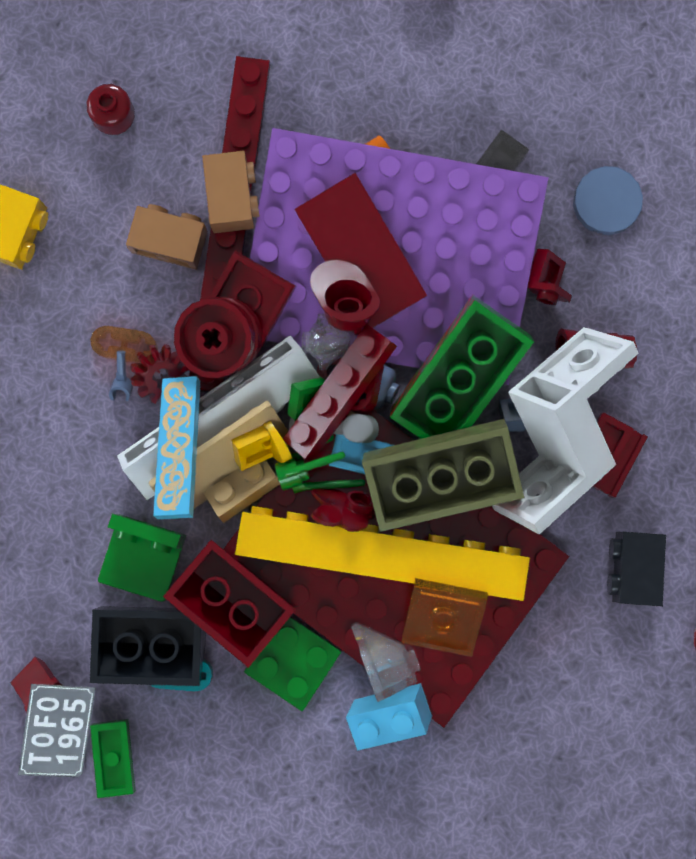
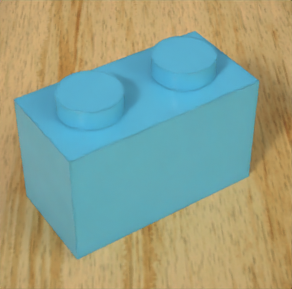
[346,683,432,751]

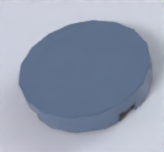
[573,166,643,235]

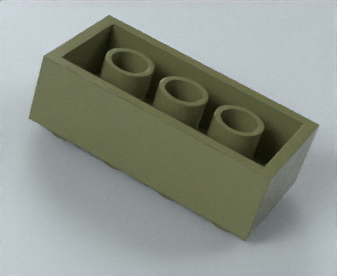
[362,419,525,532]

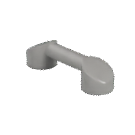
[289,414,379,443]

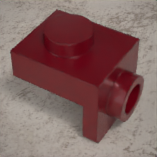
[527,249,572,305]

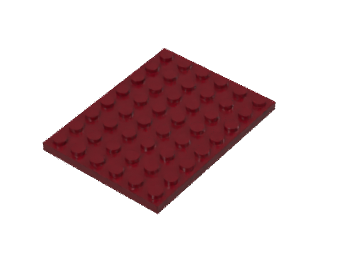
[223,402,570,728]

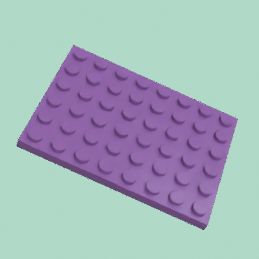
[250,128,549,385]

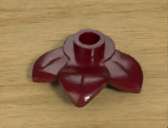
[311,489,375,532]

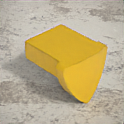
[231,421,292,471]

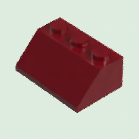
[163,540,296,668]

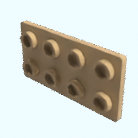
[149,401,288,523]

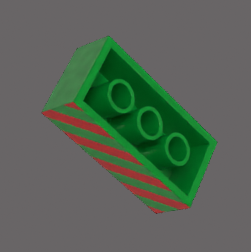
[390,294,534,439]

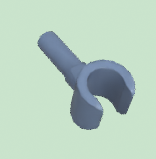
[109,351,133,401]

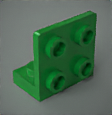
[98,514,187,602]

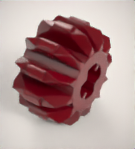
[130,344,189,404]

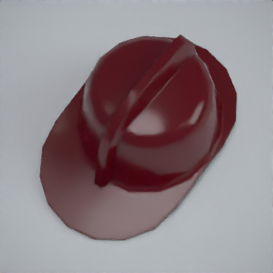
[310,260,380,336]

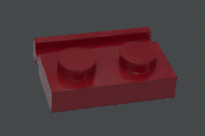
[592,412,648,498]

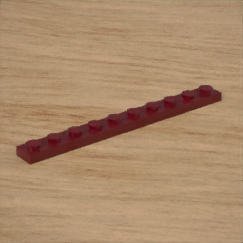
[189,56,270,392]

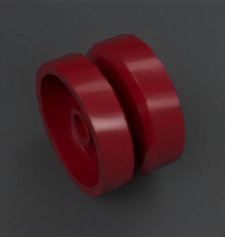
[174,297,262,378]

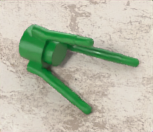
[275,435,366,494]

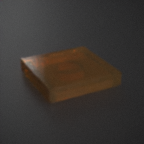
[401,578,488,657]

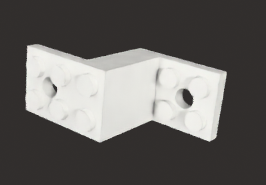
[492,327,639,534]

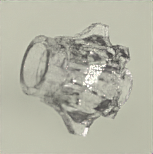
[302,314,356,370]

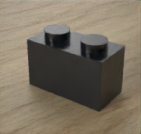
[607,532,666,607]

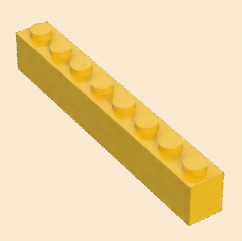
[235,506,530,601]

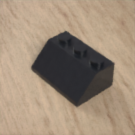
[89,606,206,686]

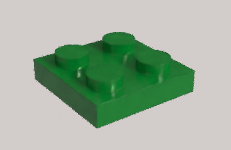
[244,616,342,712]

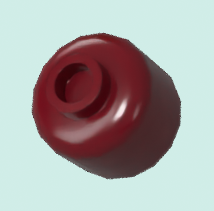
[86,84,135,135]

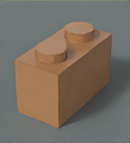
[202,151,260,233]
[126,204,208,270]

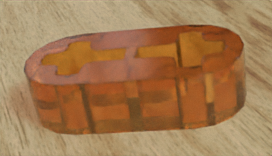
[90,326,158,363]

